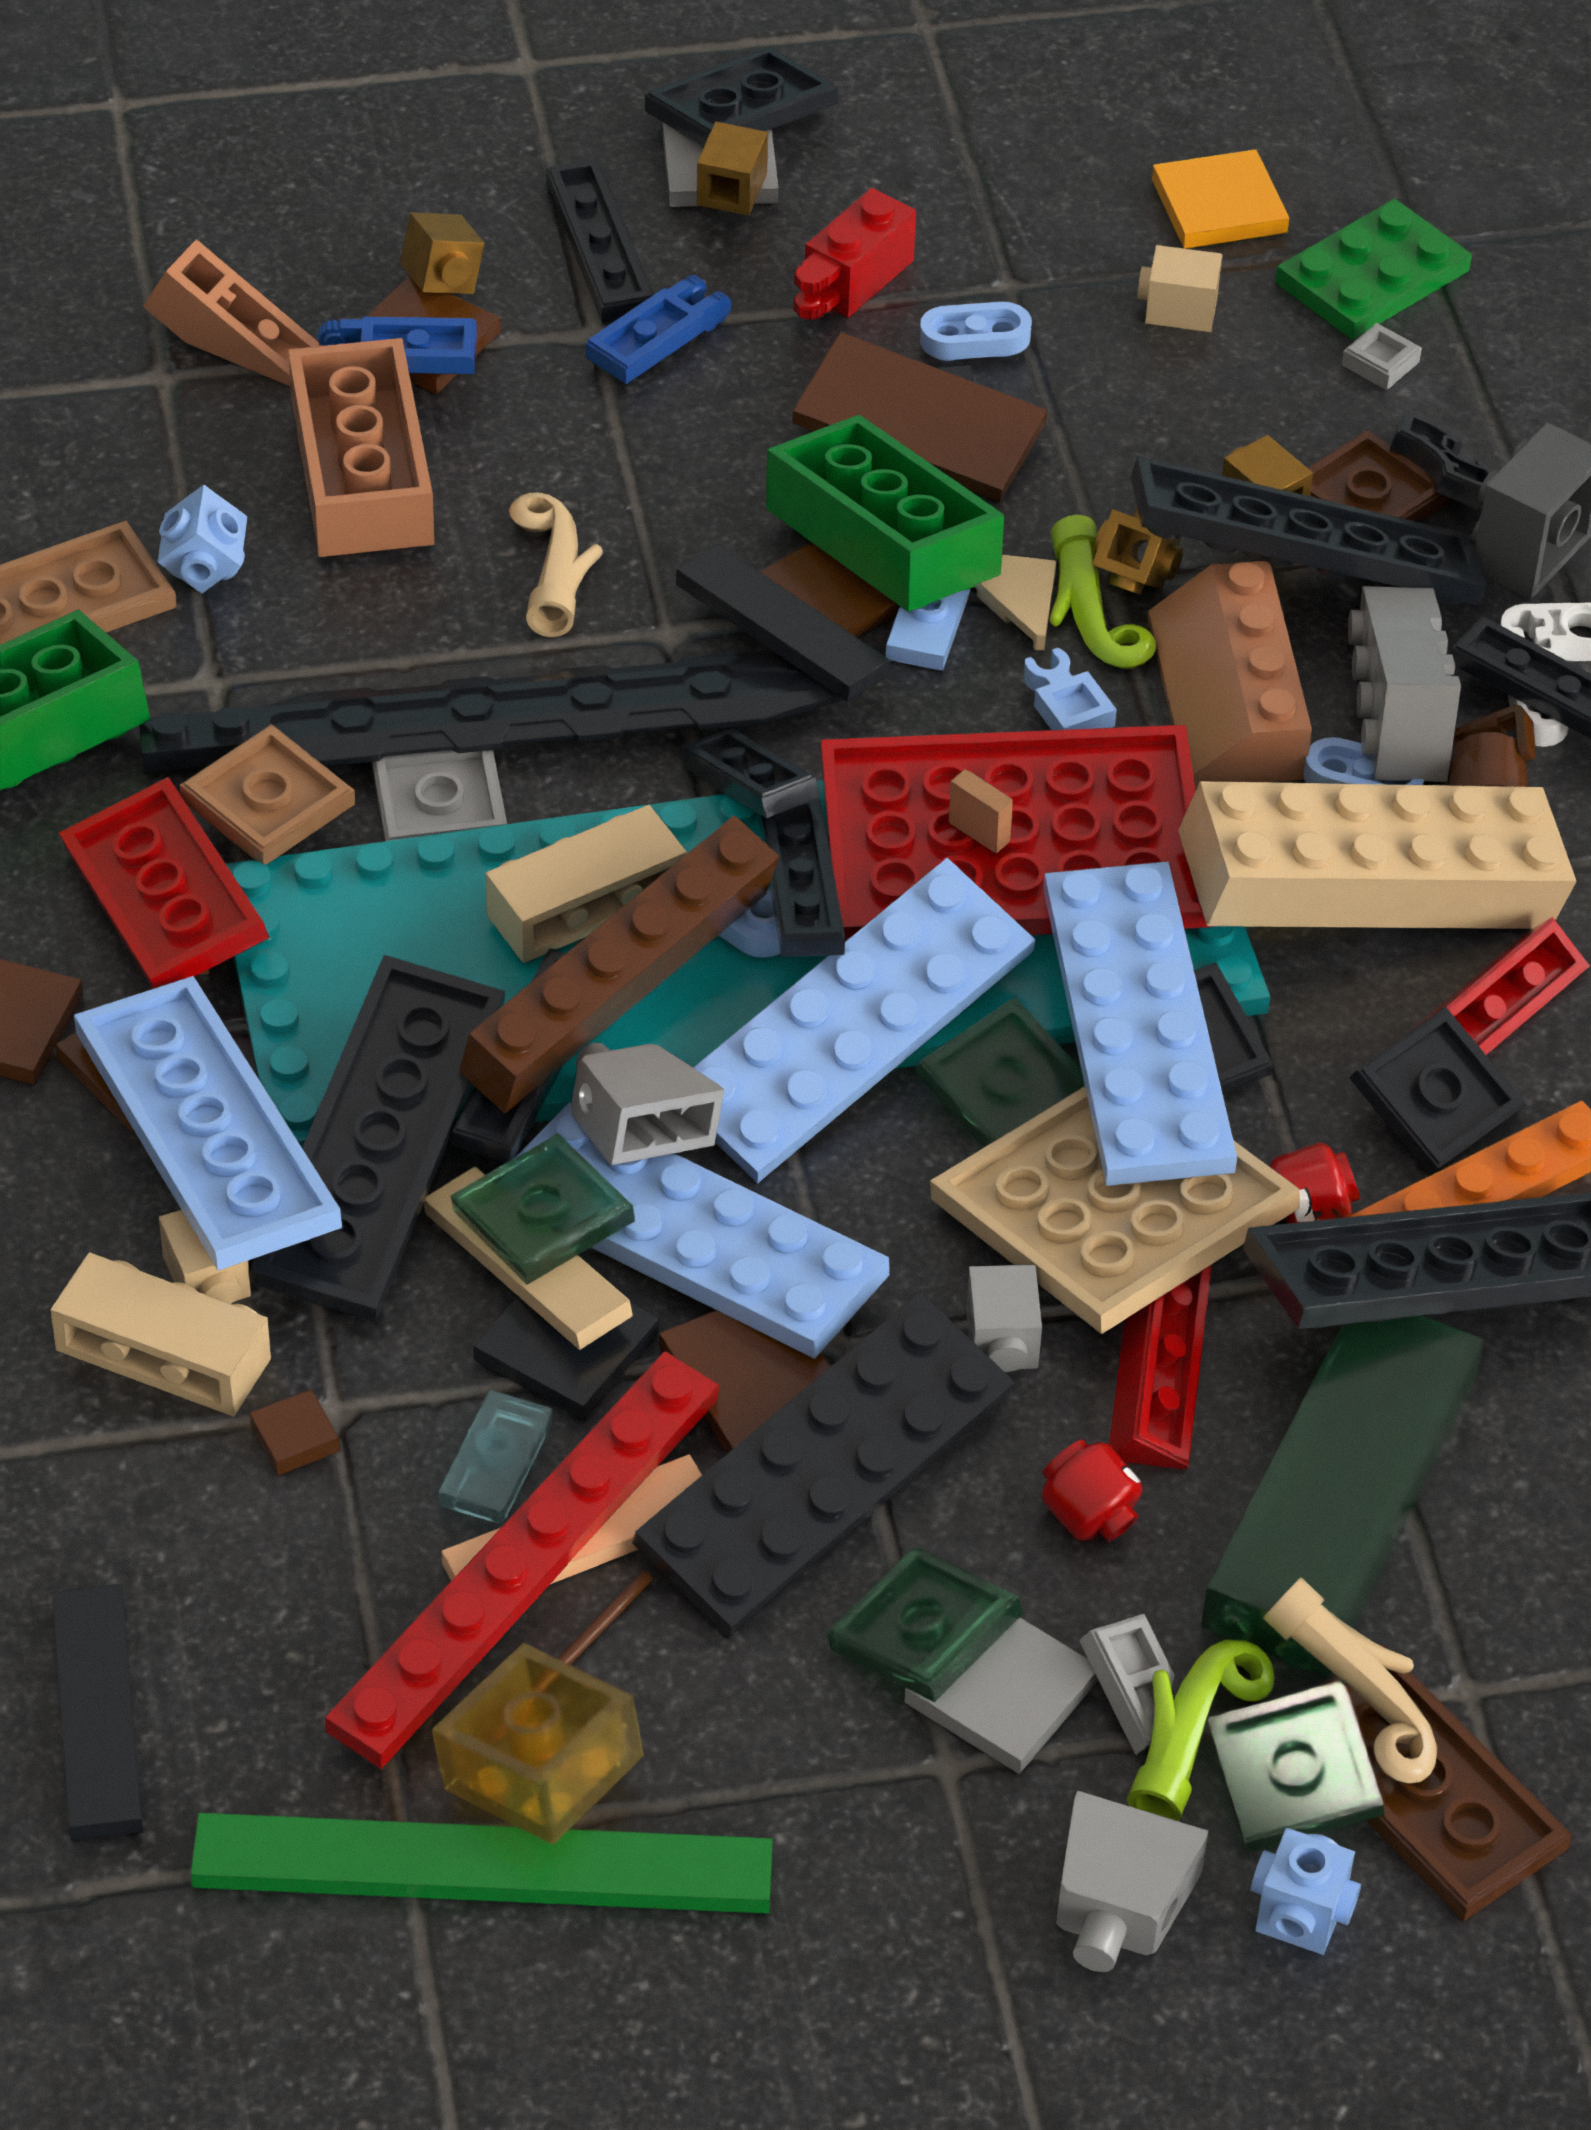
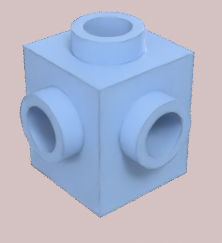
[158,485,248,594]
[1250,1827,1361,1955]

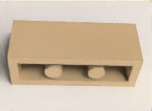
[485,805,687,963]
[50,1252,271,1417]

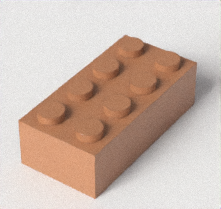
[288,338,435,557]

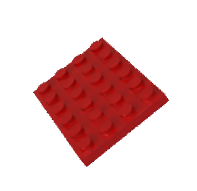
[821,725,1212,942]

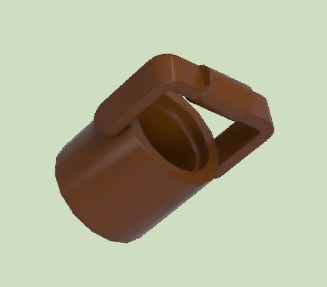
[1440,705,1536,787]

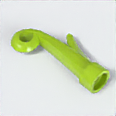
[1049,515,1156,669]
[1127,1640,1275,1821]

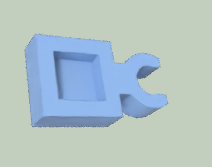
[1024,648,1117,730]

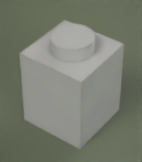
[966,1265,1042,1372]

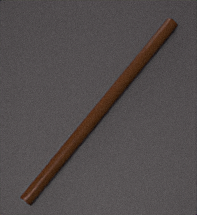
[483,1571,653,1745]

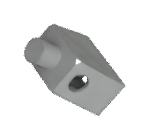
[571,1043,724,1165]
[1056,1791,1208,1972]

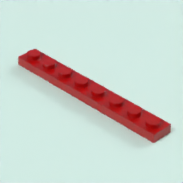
[325,1351,719,1769]

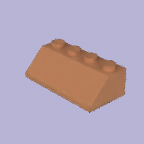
[1148,561,1312,787]

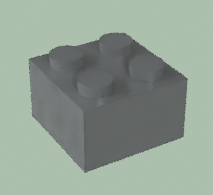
[1471,422,1591,600]

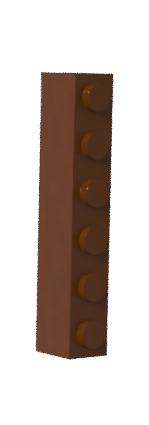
[459,815,780,1114]

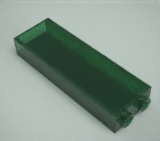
[1201,1316,1484,1678]

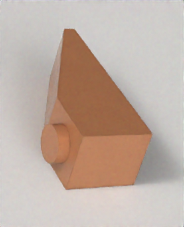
[143,239,322,386]

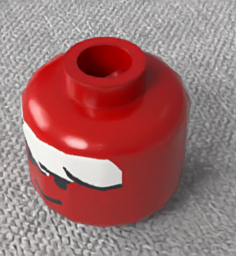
[1269,1143,1360,1224]
[1041,1439,1143,1543]

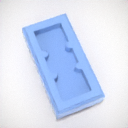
[886,589,971,671]

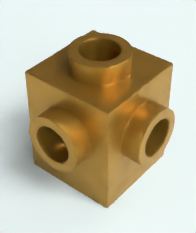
[1092,505,1183,595]

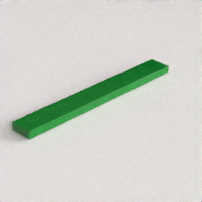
[191,1813,773,1914]

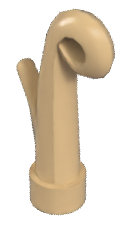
[509,492,603,637]
[1263,1577,1438,1783]

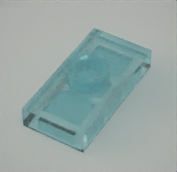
[439,1390,553,1525]

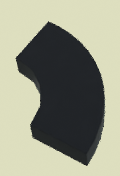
[1390,411,1491,510]

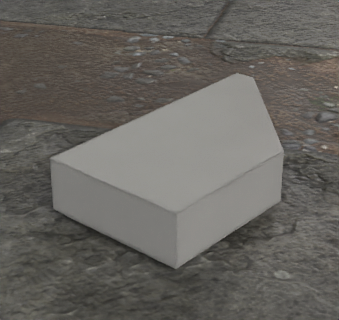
[1079,1614,1175,1755]

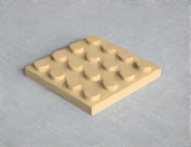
[930,1086,1300,1334]

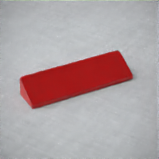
[1408,917,1590,1055]
[1109,1264,1212,1470]

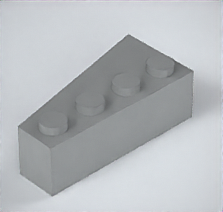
[1348,586,1461,782]

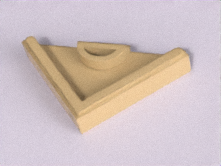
[974,555,1056,651]

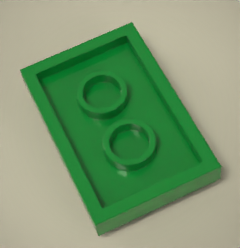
[1275,198,1472,340]

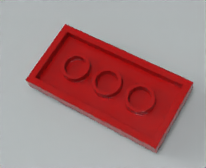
[59,777,270,989]

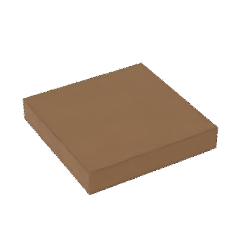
[180,724,355,865]

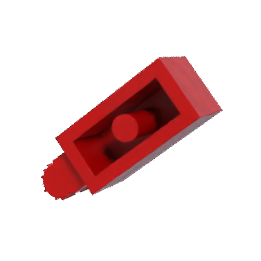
[793,188,916,321]

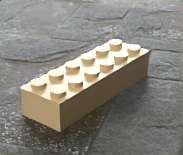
[1178,781,1577,929]

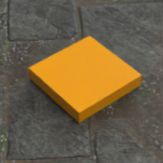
[1152,149,1290,249]

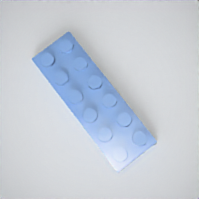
[694,858,1035,1184]
[1043,862,1237,1186]
[74,976,342,1271]
[493,1103,890,1359]

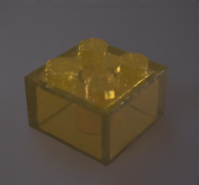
[432,1642,644,1845]

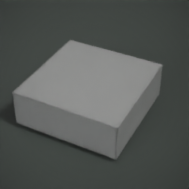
[1342,323,1422,390]

